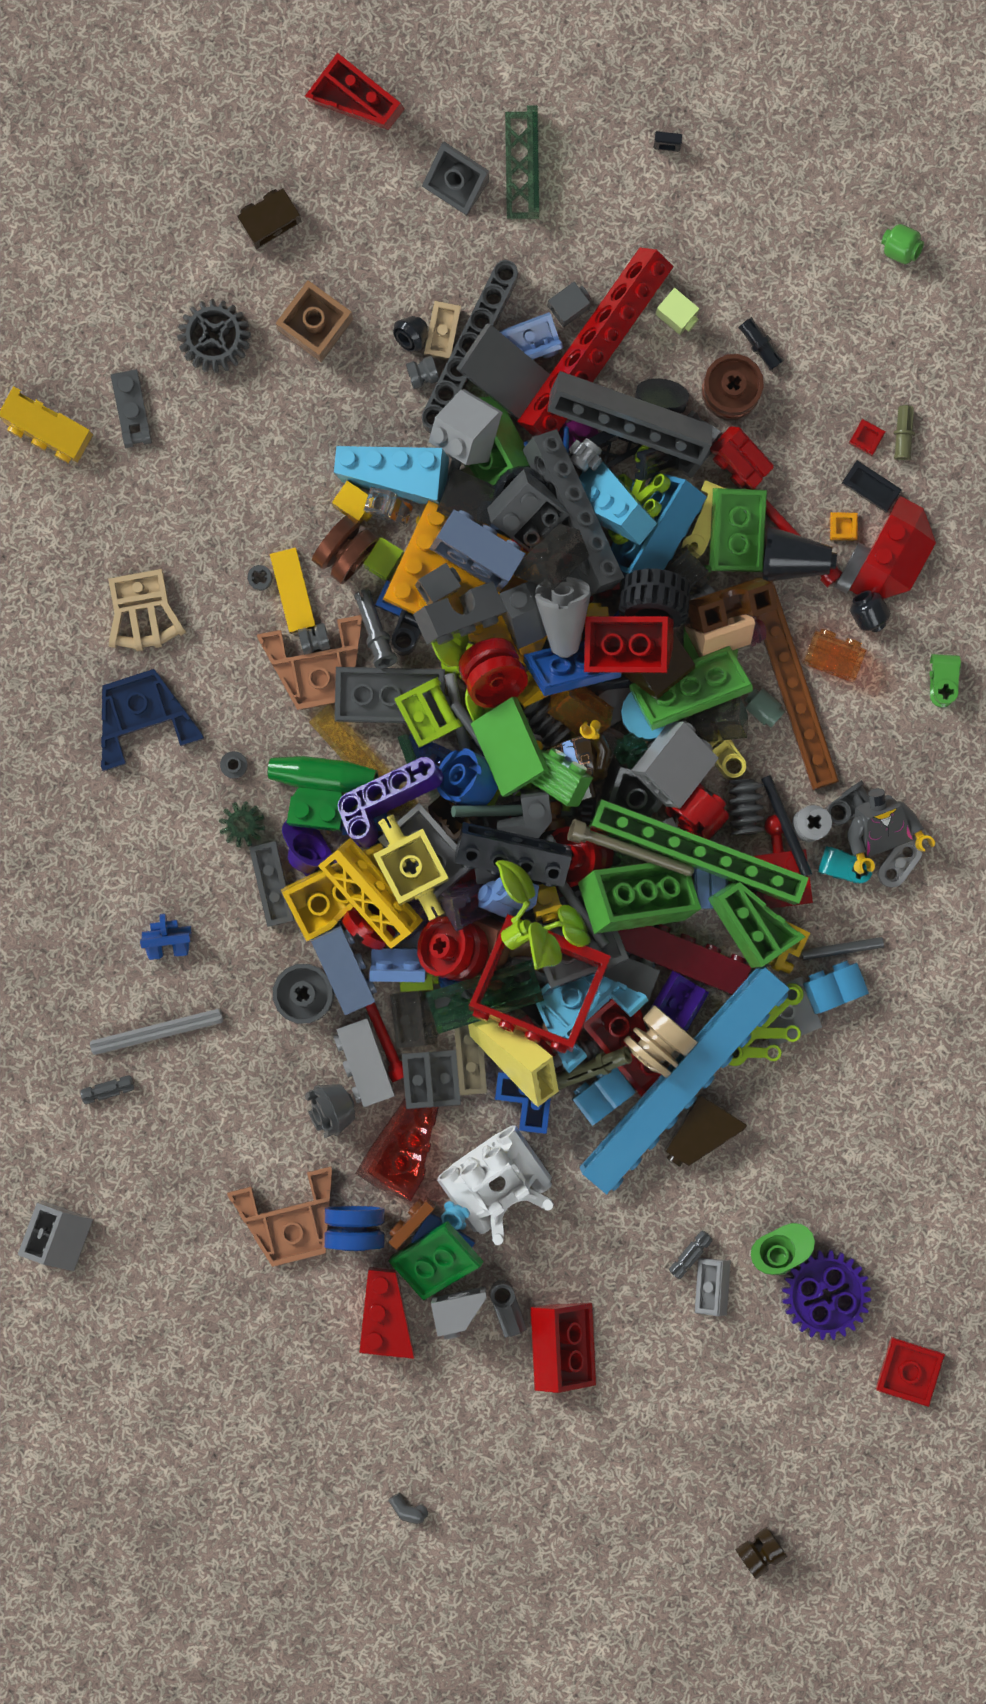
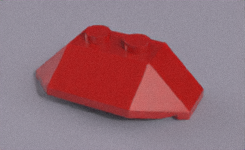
[849,496,936,599]

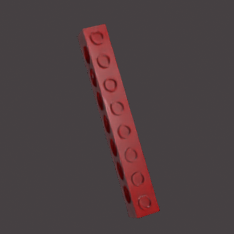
[517,247,674,436]

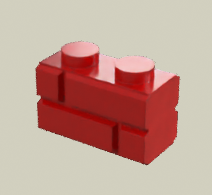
[710,426,774,489]

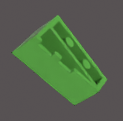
[708,882,805,968]

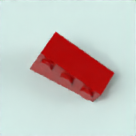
[359,1267,415,1359]

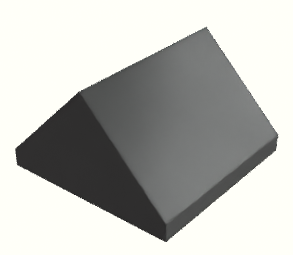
[422,142,489,215]

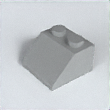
[429,389,502,465]
[431,1286,487,1340]

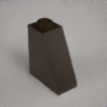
[664,1095,747,1167]

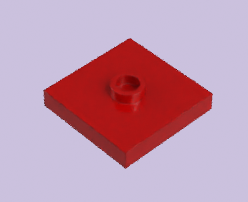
[875,1336,945,1407]

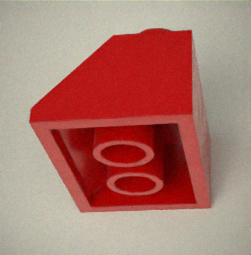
[584,616,674,673]
[531,1303,596,1393]

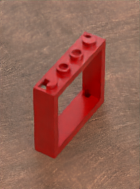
[469,914,611,1054]

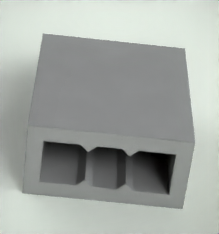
[631,721,719,808]

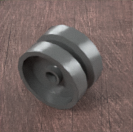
[273,964,335,1024]

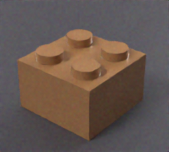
[275,280,353,362]

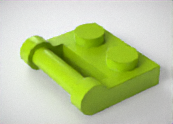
[394,677,463,748]

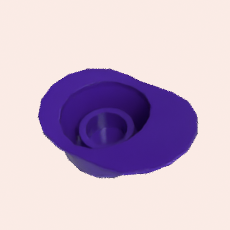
[282,820,332,876]

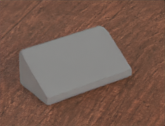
[695,1258,731,1316]

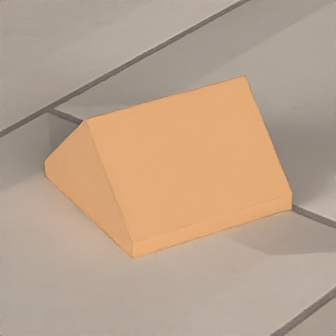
[684,615,755,658]

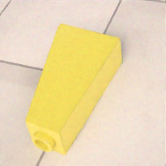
[467,1003,559,1107]

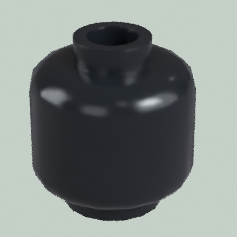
[850,590,891,632]

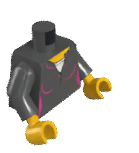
[847,788,935,874]

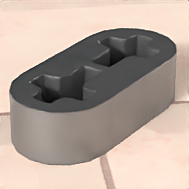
[835,543,871,594]

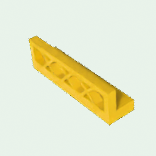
[318,837,423,949]

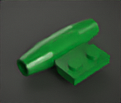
[267,756,379,832]

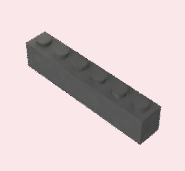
[548,371,713,465]

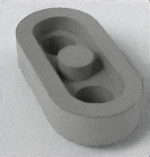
[877,839,922,888]

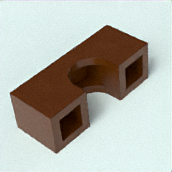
[688,578,778,633]

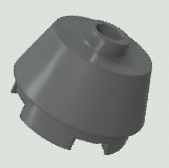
[305,1084,355,1138]

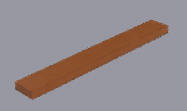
[755,581,839,791]

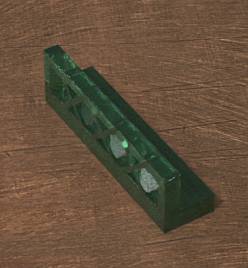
[505,105,539,219]
[426,960,544,1034]

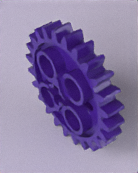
[781,1250,872,1340]

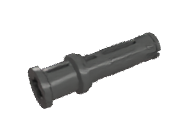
[354,589,398,669]

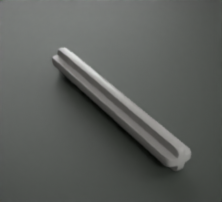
[90,1009,223,1055]

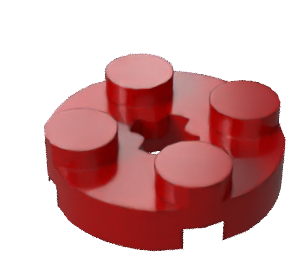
[342,906,396,950]

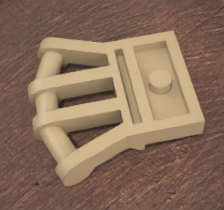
[108,569,186,651]

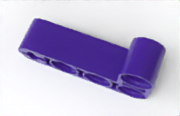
[338,757,443,848]

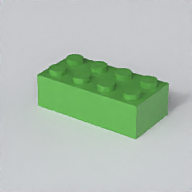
[578,863,701,934]

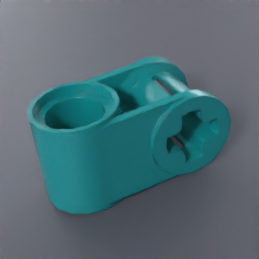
[817,846,873,884]

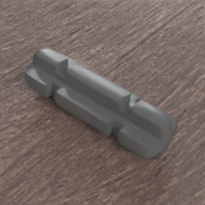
[80,1075,134,1105]
[669,1231,713,1279]

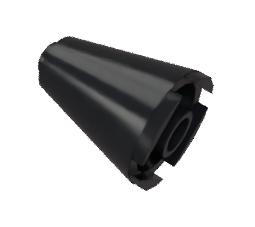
[763,527,837,582]

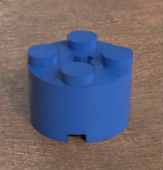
[437,748,499,806]

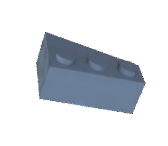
[311,920,377,1015]

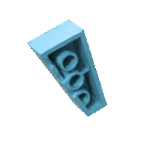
[334,446,449,507]
[579,459,657,545]

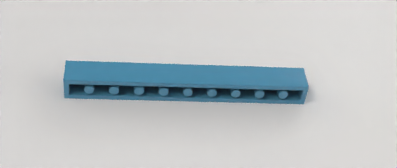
[580,966,790,1195]

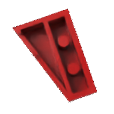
[304,52,405,131]

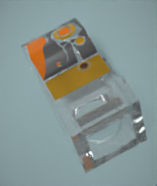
[364,487,414,527]

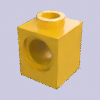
[332,481,376,524]

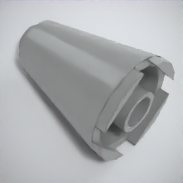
[535,577,591,658]

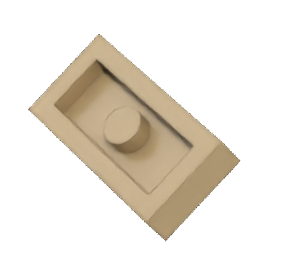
[424,301,461,360]

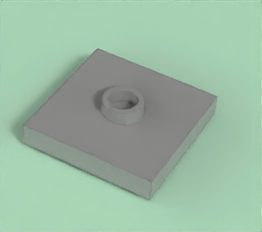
[768,976,822,1045]

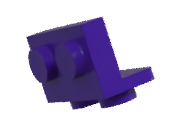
[649,971,709,1032]

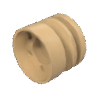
[624,1005,698,1078]

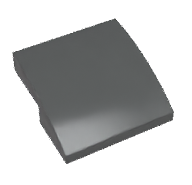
[402,1050,461,1109]

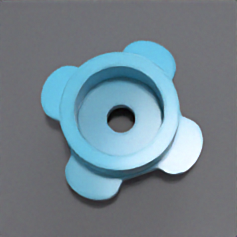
[441,1201,470,1230]

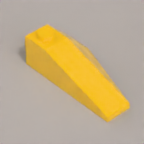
[280,843,384,942]

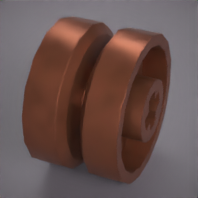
[702,354,764,420]
[312,514,379,584]

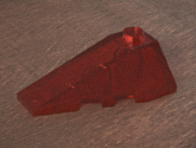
[355,1098,439,1202]

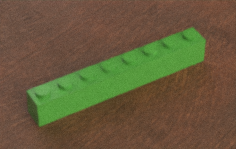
[589,799,808,905]

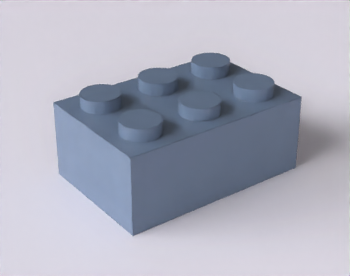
[429,509,526,592]

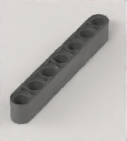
[422,260,518,433]

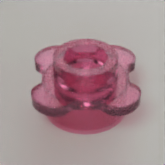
[751,617,766,647]

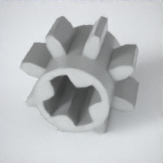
[569,438,602,473]

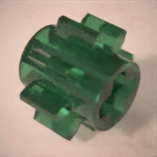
[614,733,648,769]

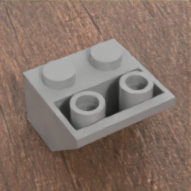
[18,1200,93,1271]

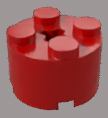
[665,783,729,840]

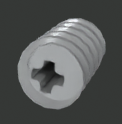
[792,805,832,842]

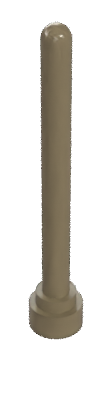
[567,819,694,876]

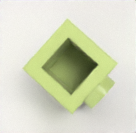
[655,288,699,335]

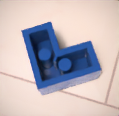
[495,1071,551,1134]

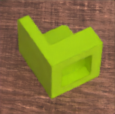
[363,538,404,581]

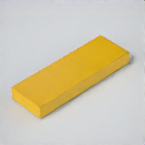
[270,547,316,633]

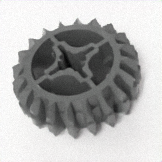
[177,299,251,373]

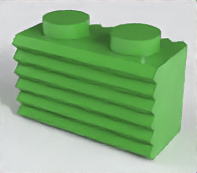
[531,748,593,807]

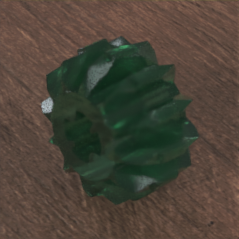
[219,801,266,848]

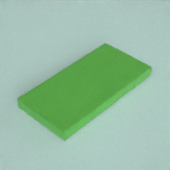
[629,646,753,731]

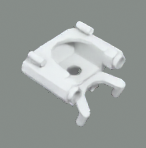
[437,1125,554,1245]

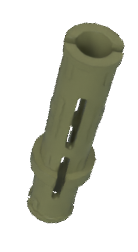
[556,1046,632,1090]

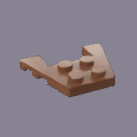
[257,615,362,711]
[227,1166,332,1267]

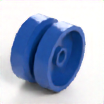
[324,1206,385,1251]

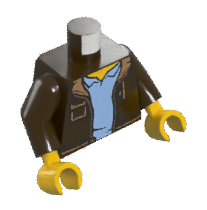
[536,720,612,801]

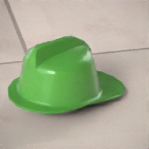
[751,1223,815,1275]

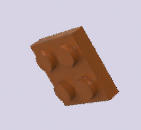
[388,1197,435,1250]

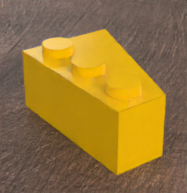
[0,386,93,464]

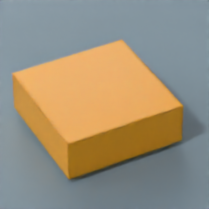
[830,512,858,541]

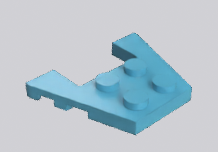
[533,974,649,1073]

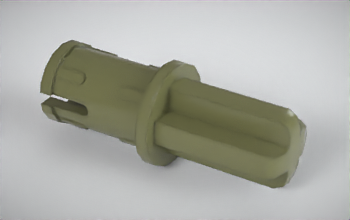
[893,405,915,460]

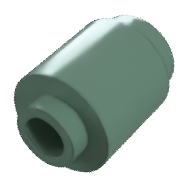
[744,688,785,728]

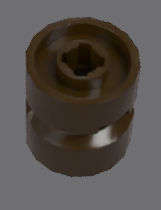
[735,1527,788,1579]

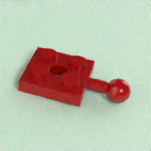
[753,815,813,909]

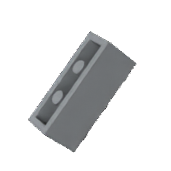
[334,1018,395,1107]

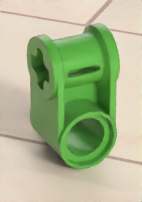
[929,654,961,708]

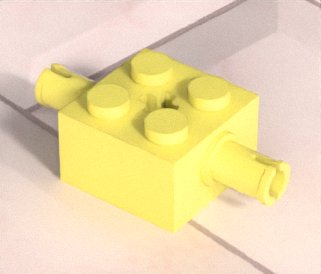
[373,814,449,921]

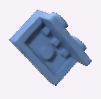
[499,312,563,360]

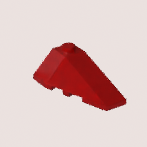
[583,999,662,1097]

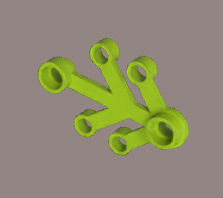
[608,445,671,545]
[728,983,804,1066]

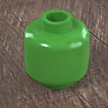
[881,224,924,264]

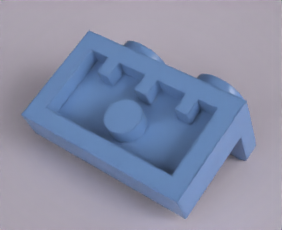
[370,948,426,982]

